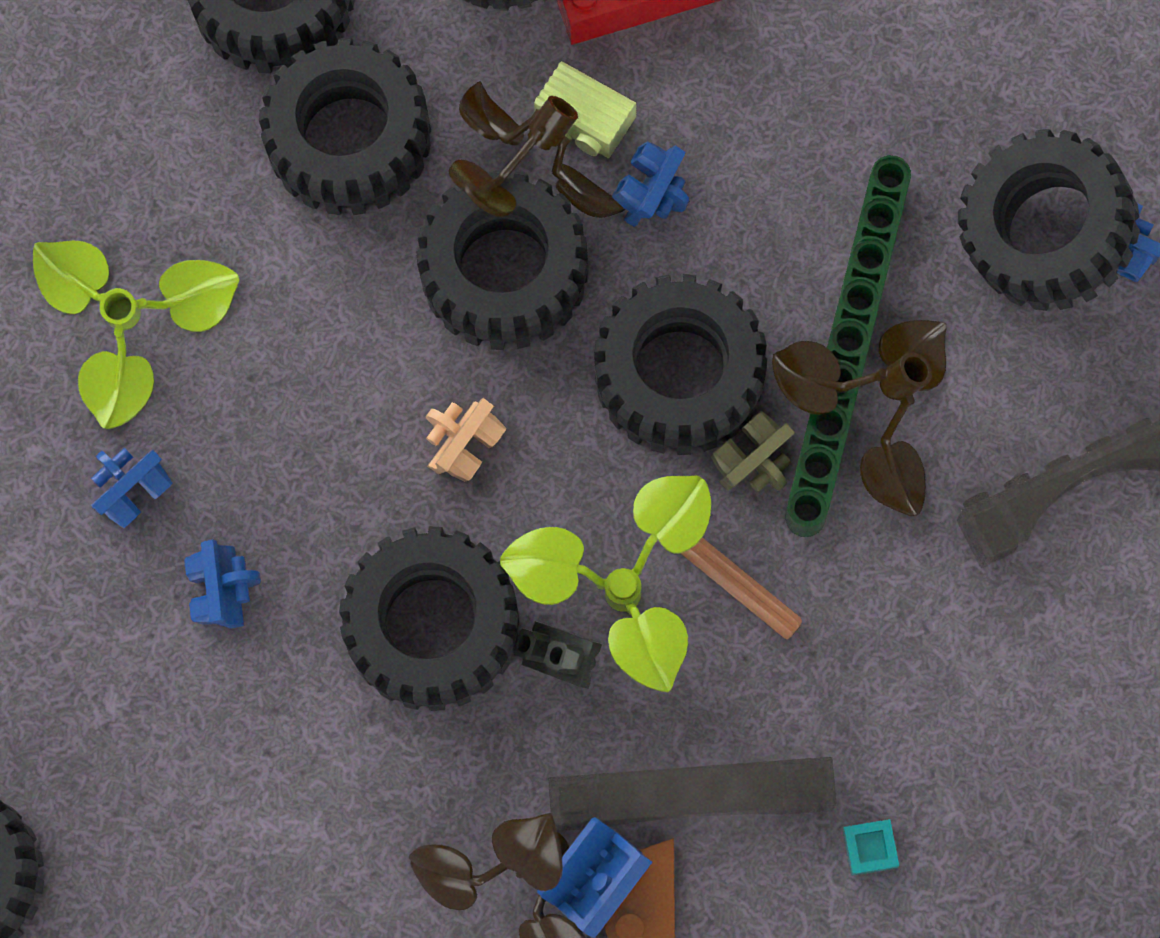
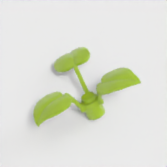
[33,240,240,429]
[500,476,711,692]

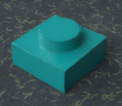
[842,819,899,876]

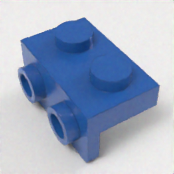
[537,817,652,938]

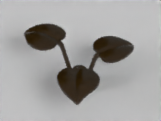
[449,81,626,218]
[772,320,947,516]
[409,813,586,938]

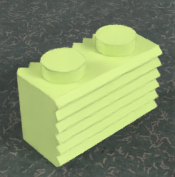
[534,61,636,158]

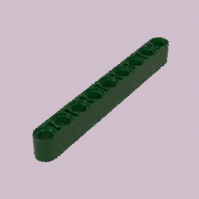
[785,155,911,537]

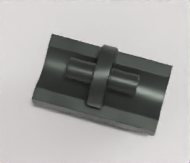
[514,621,602,689]

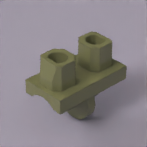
[710,411,795,492]

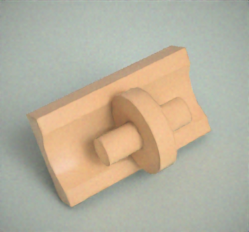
[426,398,506,482]

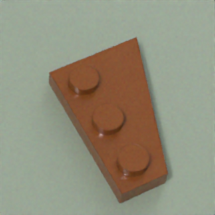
[604,838,675,938]

